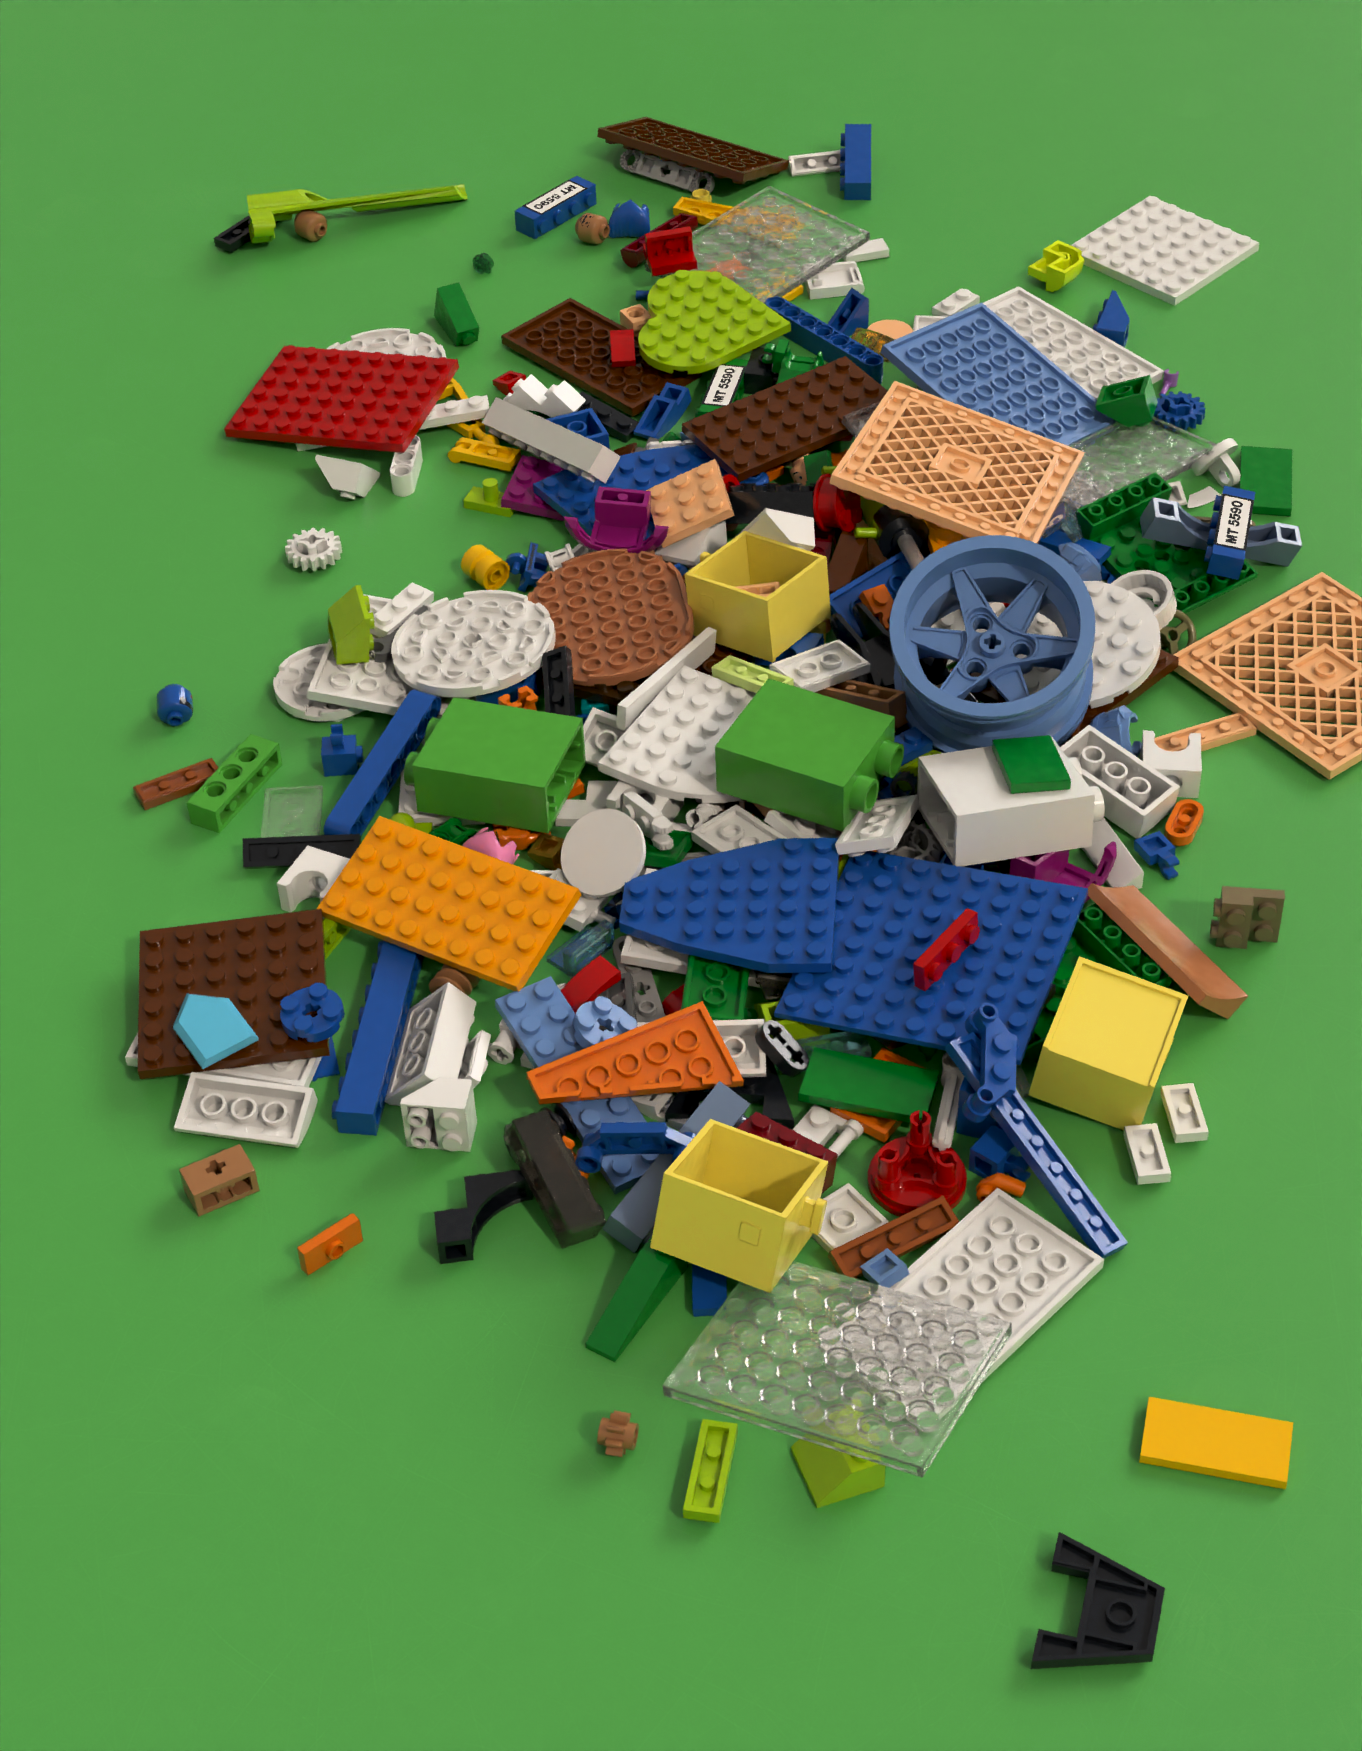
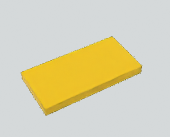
[1139,1397,1293,1489]

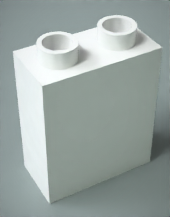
[917,737,1105,867]

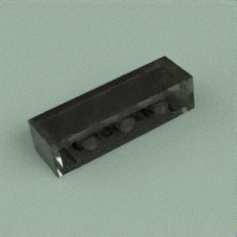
[503,1110,606,1249]

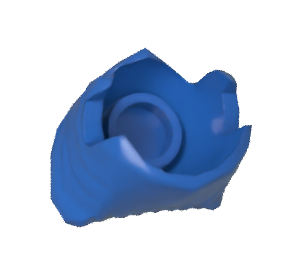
[608,200,650,238]

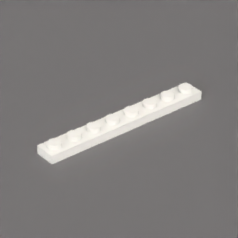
[296,395,490,452]

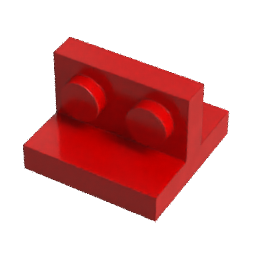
[643,226,697,276]

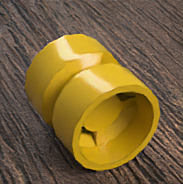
[461,544,510,590]

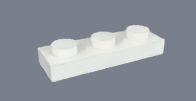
[370,582,434,638]

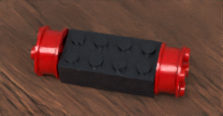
[723,474,862,532]

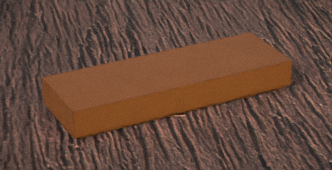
[133,758,218,810]

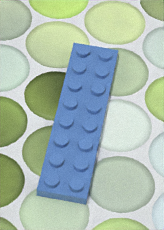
[495,976,659,1194]

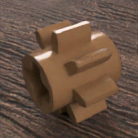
[597,1410,639,1457]

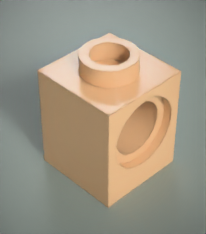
[620,304,651,335]

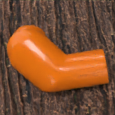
[976,1173,1026,1202]

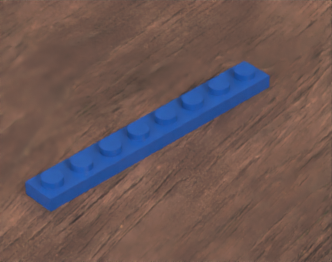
[945,1032,1128,1259]

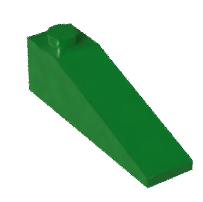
[585,1236,688,1362]

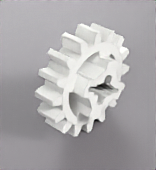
[285,528,342,571]

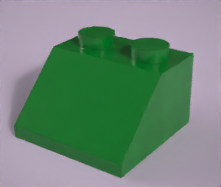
[1095,375,1158,427]

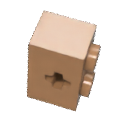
[179,1144,260,1217]

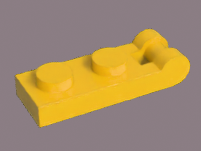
[448,437,521,472]

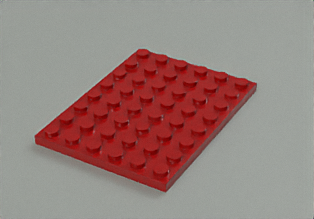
[224,345,459,453]

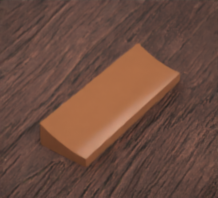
[1088,883,1248,1019]

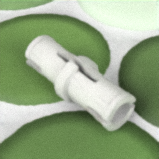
[686,803,727,828]

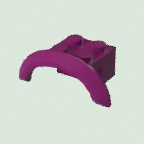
[564,486,669,554]
[1009,841,1117,903]

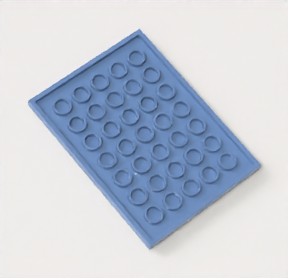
[880,302,1118,464]

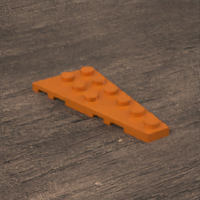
[526,1001,744,1104]

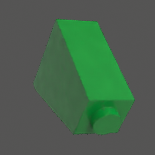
[434,282,479,346]

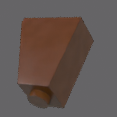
[828,531,868,595]

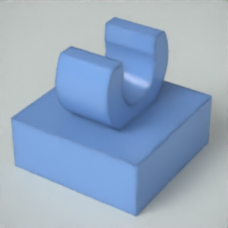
[860,1248,909,1292]

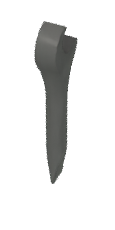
[373,605,428,663]

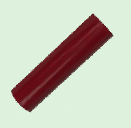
[620,213,698,268]

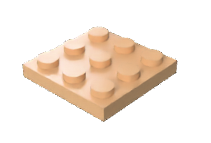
[646,459,735,548]

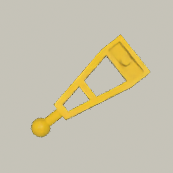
[439,378,500,445]

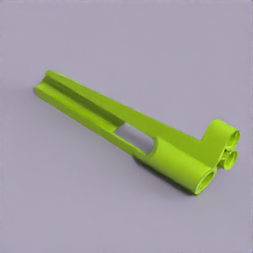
[247,184,467,244]

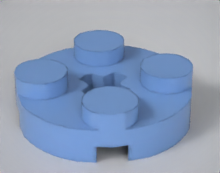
[572,996,637,1049]

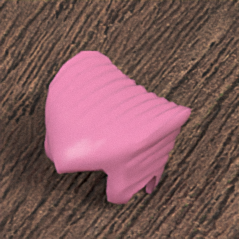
[462,827,519,864]

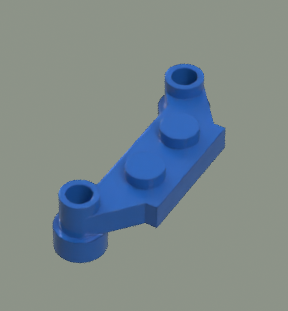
[962,1002,1017,1123]
[575,1122,696,1173]

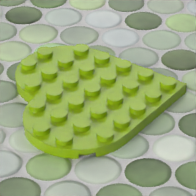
[638,270,791,374]

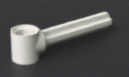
[932,1052,964,1151]

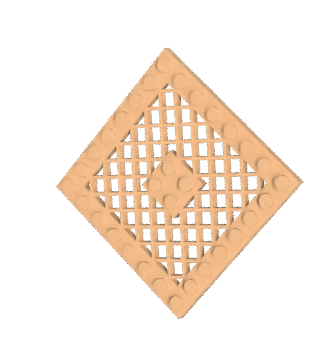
[829,381,1085,544]
[1173,572,1362,780]

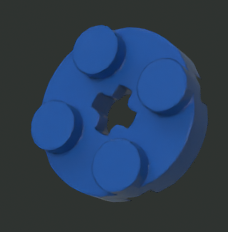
[280,983,345,1042]

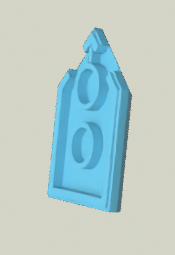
[173,993,259,1069]

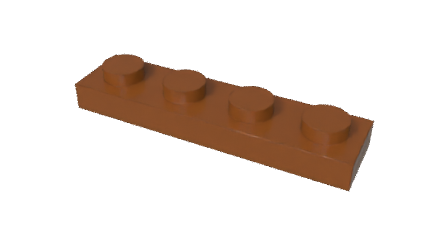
[828,1196,959,1285]

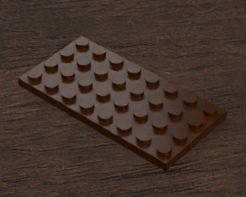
[597,117,789,184]
[501,298,702,417]
[682,356,888,482]

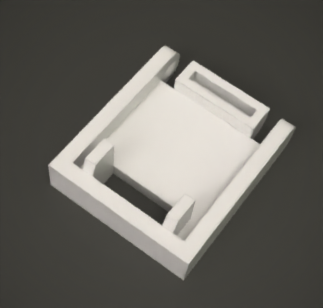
[802,261,865,300]

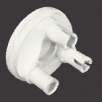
[561,809,646,897]

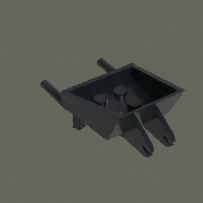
[829,602,980,734]

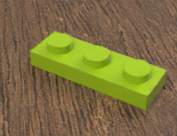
[683,1419,738,1523]

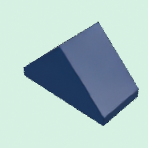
[828,288,869,336]

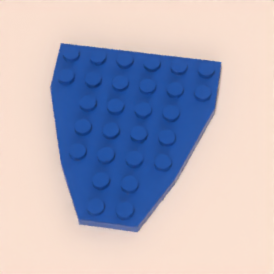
[533,444,728,551]
[619,837,840,973]

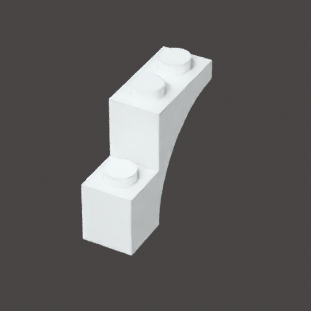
[503,374,586,418]

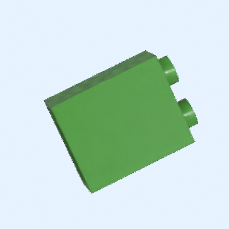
[715,678,904,832]
[404,697,586,833]

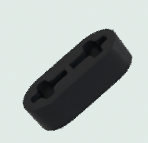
[755,1020,809,1077]

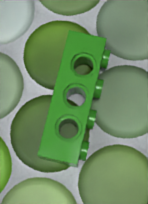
[187,734,282,834]

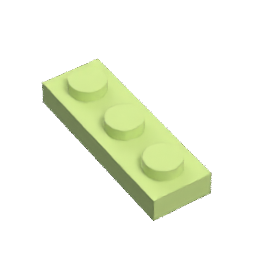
[711,655,794,694]

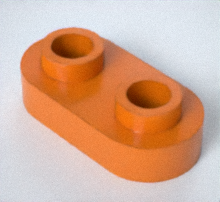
[1164,799,1204,846]

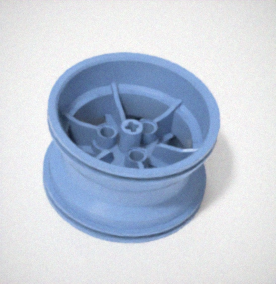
[889,535,1095,753]

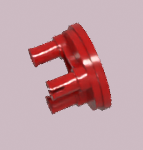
[868,1110,967,1217]

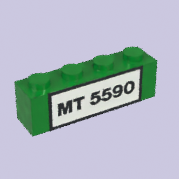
[695,359,749,417]

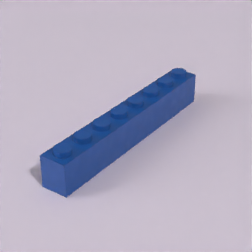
[332,941,424,1136]

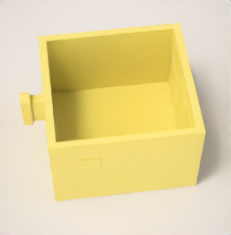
[685,531,831,663]
[1028,956,1188,1131]
[650,1119,828,1293]

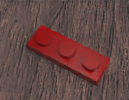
[913,908,980,991]

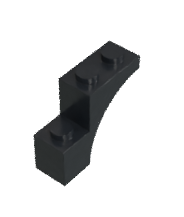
[434,1170,534,1264]

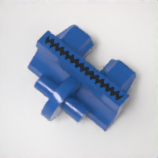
[506,542,548,592]

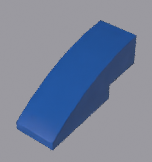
[633,382,692,439]

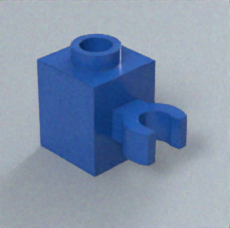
[321,724,364,777]
[969,1125,1031,1182]

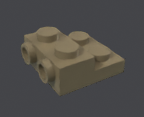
[1210,886,1285,949]

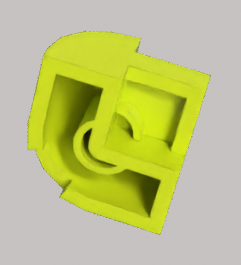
[1028,240,1084,292]

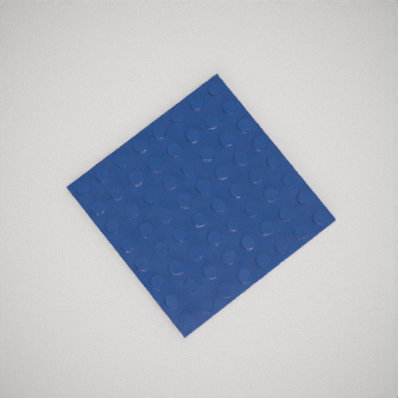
[774,851,1088,1065]

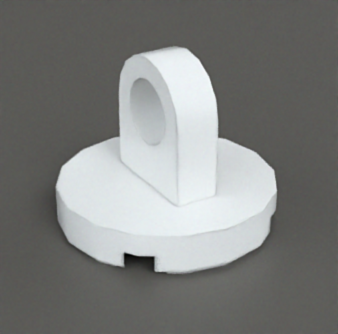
[1191,438,1241,487]

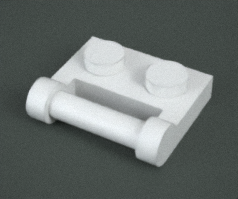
[793,1104,864,1158]

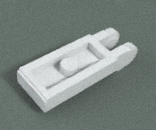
[622,791,674,851]

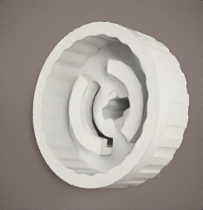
[1111,570,1177,630]

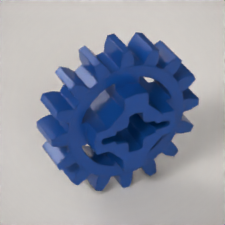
[1153,391,1206,431]

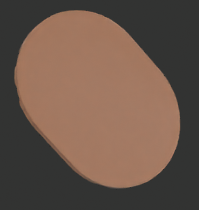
[527,549,694,686]

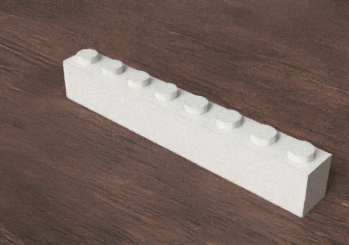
[482,397,621,484]

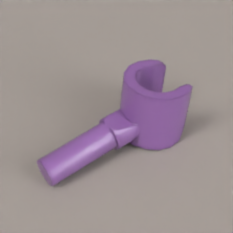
[1159,369,1179,396]

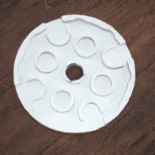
[273,643,366,722]

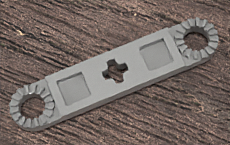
[620,150,715,193]
[612,935,665,1022]

